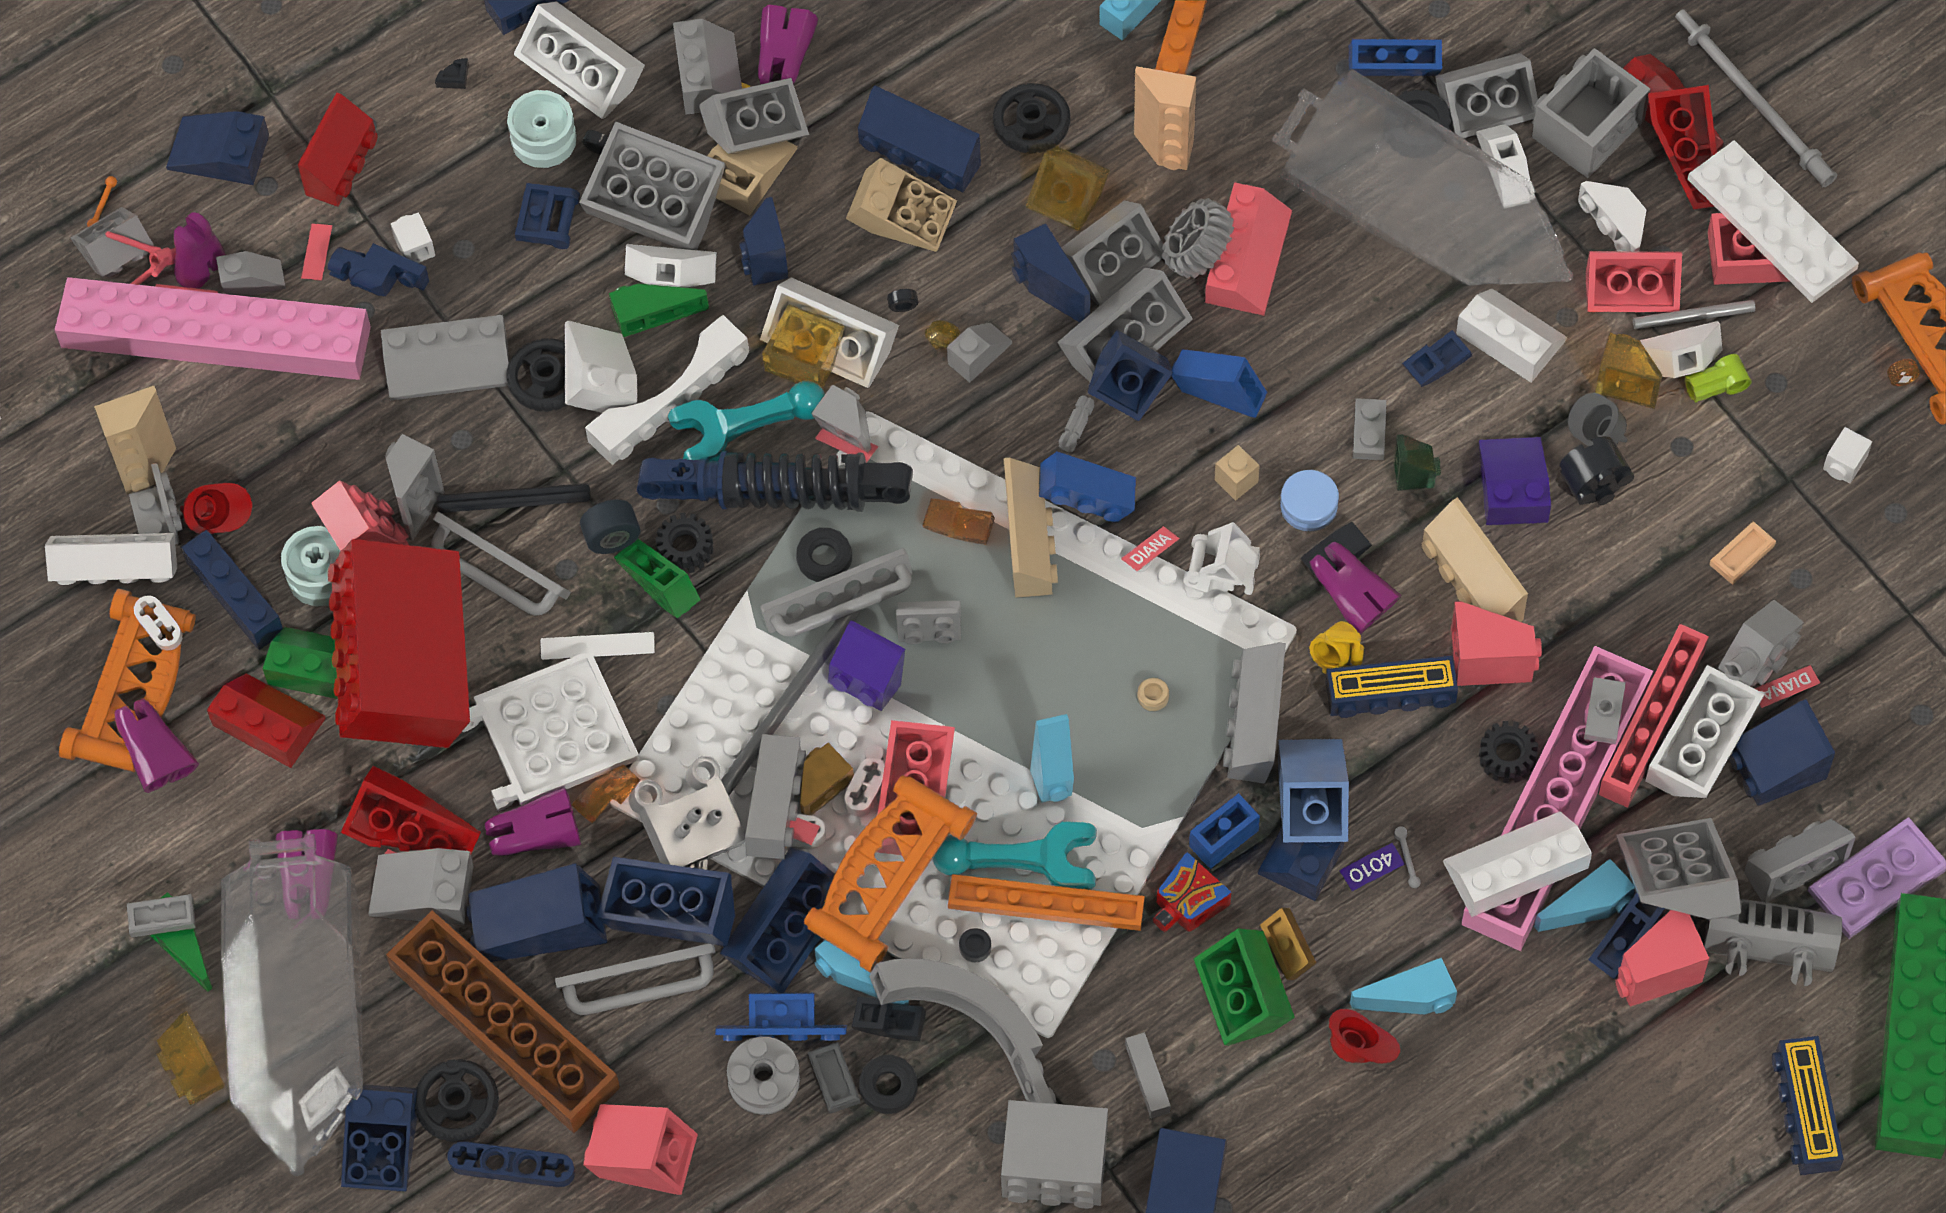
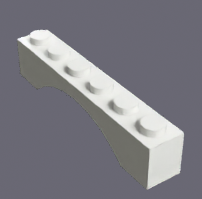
[585,315,749,465]

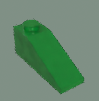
[609,284,709,338]
[614,539,701,618]
[149,892,212,992]

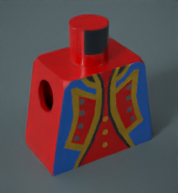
[1153,852,1231,932]

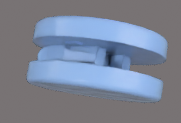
[1280,470,1339,531]

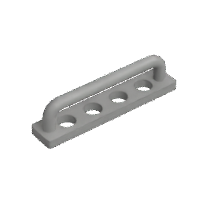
[431,512,571,616]
[760,548,913,637]
[555,944,716,1015]

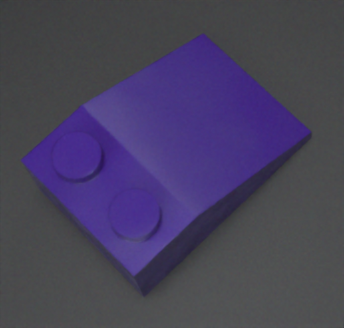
[1479,437,1551,525]

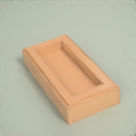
[1709,521,1776,585]

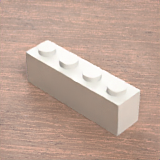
[45,533,177,585]

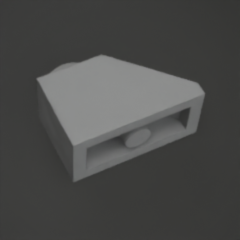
[216,251,286,296]
[947,323,1012,383]
[811,384,871,453]

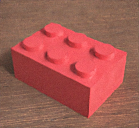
[1708,213,1790,285]

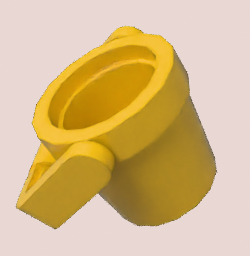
[1309,621,1364,674]

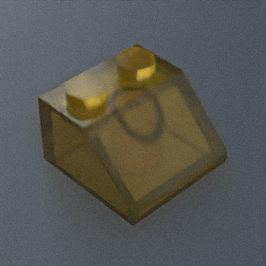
[1025,146,1110,231]
[762,304,844,388]
[1595,333,1662,409]
[156,1011,225,1105]

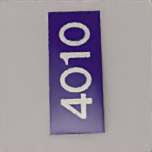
[1339,843,1405,891]

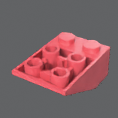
[311,480,409,551]

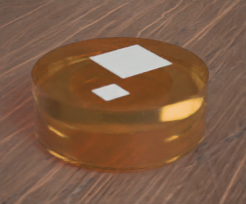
[1887,359,1920,386]

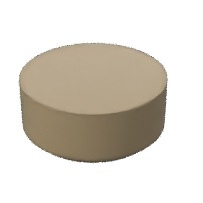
[1137,678,1169,711]

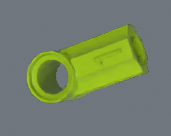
[1685,354,1752,402]

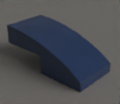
[1402,330,1472,387]

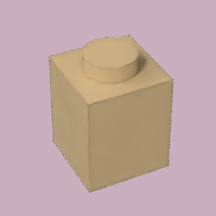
[1215,445,1259,501]

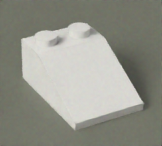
[565,321,637,413]

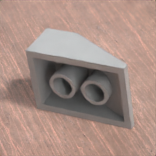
[368,848,474,925]

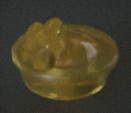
[925,320,960,350]

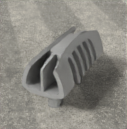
[1704,899,1842,986]

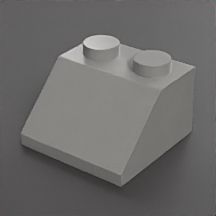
[70,207,154,277]

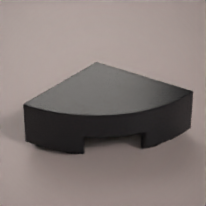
[435,58,469,89]

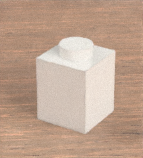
[391,212,435,263]
[1823,427,1872,484]

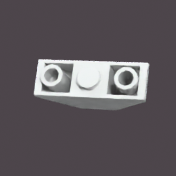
[1476,124,1533,209]
[1578,181,1646,252]
[625,244,717,288]
[1630,321,1723,378]

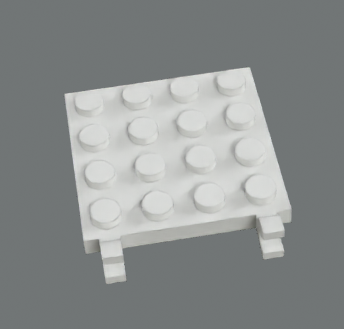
[462,650,639,812]

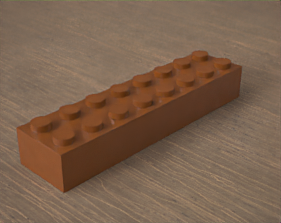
[386,910,620,1133]

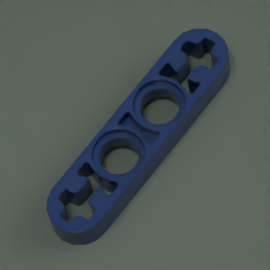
[448,1142,575,1187]

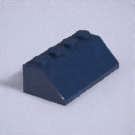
[858,85,981,192]
[719,847,851,993]
[597,857,735,946]

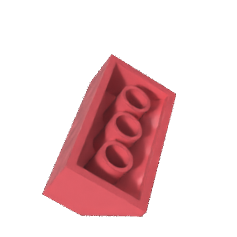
[1205,182,1292,316]
[877,720,955,855]

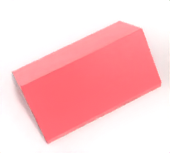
[1586,251,1682,312]

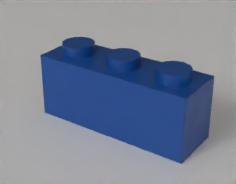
[1349,39,1442,76]
[1039,452,1136,522]

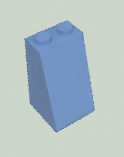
[1278,739,1349,843]

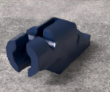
[328,243,429,297]

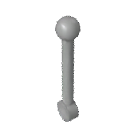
[1394,826,1421,888]

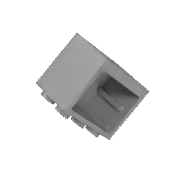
[1532,48,1651,178]
[1001,1100,1108,1209]

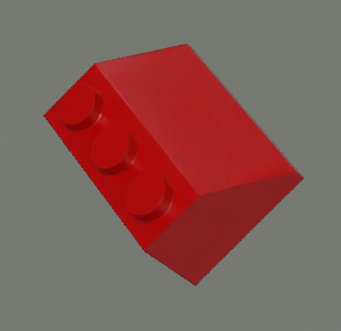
[298,92,378,207]
[207,673,326,768]

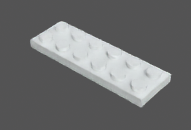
[1688,140,1859,303]

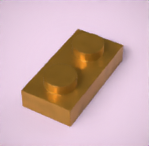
[1260,908,1316,980]

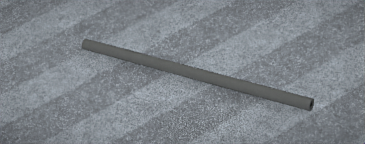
[721,593,862,796]

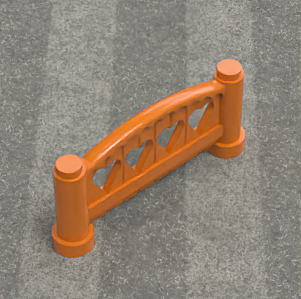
[1852,252,1946,425]
[59,589,196,772]
[804,775,977,973]

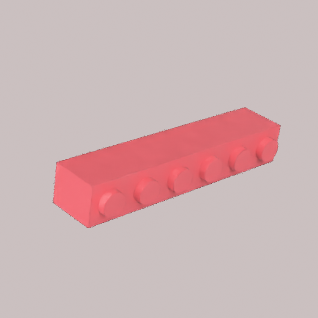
[1599,624,1709,808]

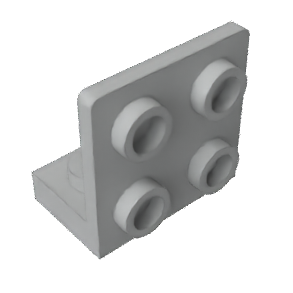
[129,463,183,544]
[896,601,961,644]

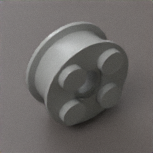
[727,1037,800,1115]

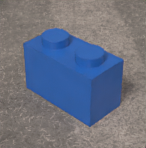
[1189,793,1260,869]

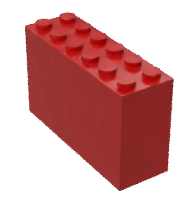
[328,539,470,748]

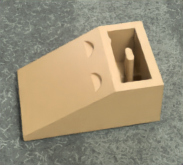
[708,141,797,216]
[846,158,957,252]

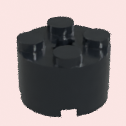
[1559,436,1634,505]

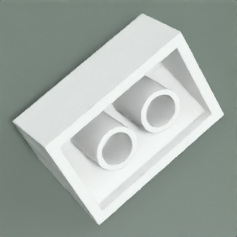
[1456,289,1567,383]

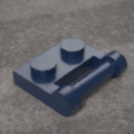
[515,183,580,249]

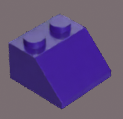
[828,620,905,711]

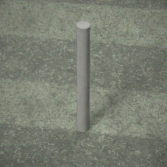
[1633,300,1755,330]

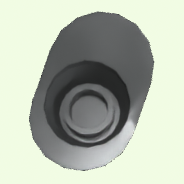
[1568,392,1628,446]

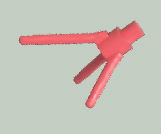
[105,231,176,285]

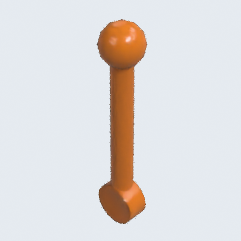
[87,176,117,227]

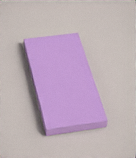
[1807,817,1946,939]

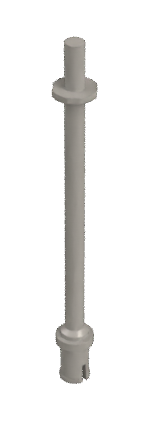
[1675,9,1837,187]

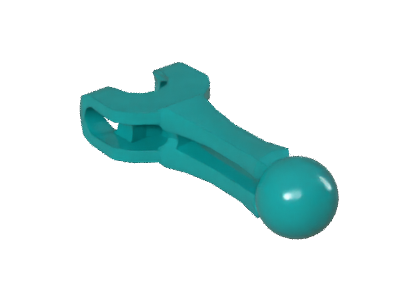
[667,381,825,461]
[932,822,1097,890]

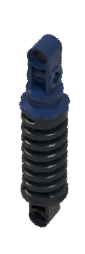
[637,451,913,512]

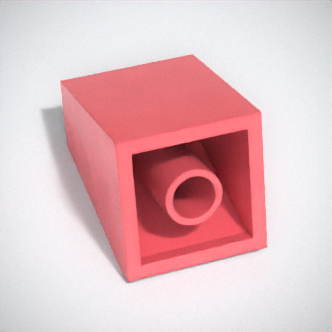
[1451,601,1542,686]
[1615,910,1709,1007]
[583,1104,698,1195]

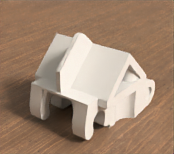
[1183,522,1260,595]

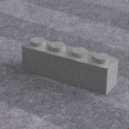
[745,734,806,859]

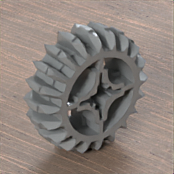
[1162,198,1234,278]

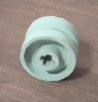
[507,90,577,168]
[281,526,340,606]

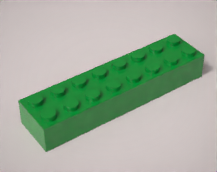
[1875,893,1946,1159]

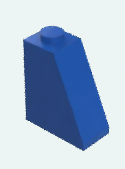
[1171,349,1267,418]

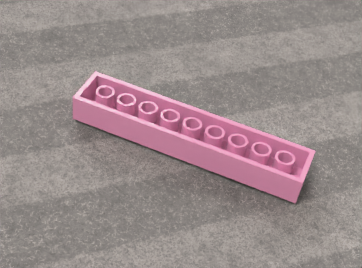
[55,277,371,380]
[1462,646,1653,951]

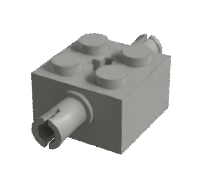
[1718,600,1804,687]

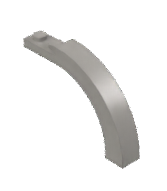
[869,958,1056,1104]

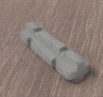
[1059,396,1094,452]

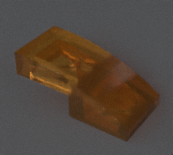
[922,498,995,545]
[571,765,641,824]

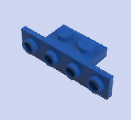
[715,993,847,1041]

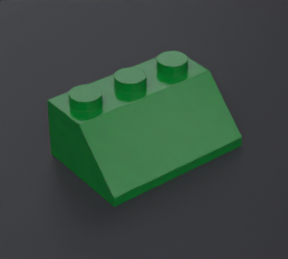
[262,627,338,699]
[1193,928,1295,1046]

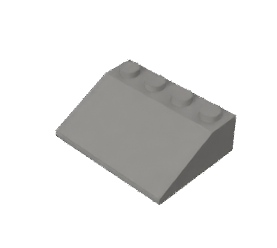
[579,121,726,250]
[1616,818,1741,919]

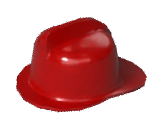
[180,483,252,534]
[1329,1009,1400,1064]

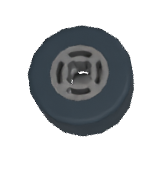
[580,499,641,554]

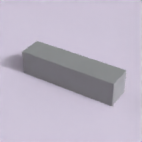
[1125,1032,1171,1119]

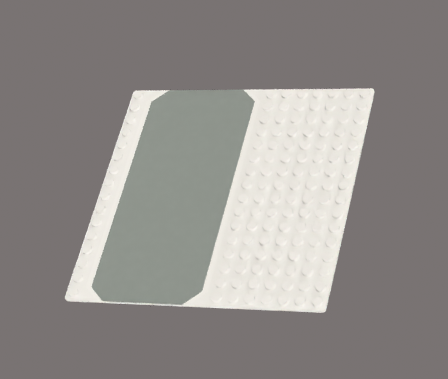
[610,411,1297,1038]

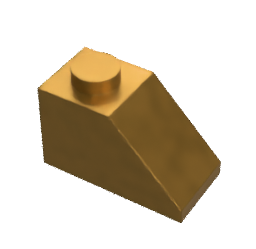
[800,742,854,816]

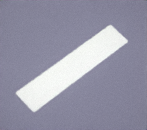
[541,632,655,660]

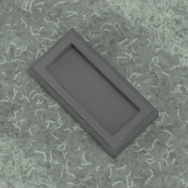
[807,1042,860,1114]

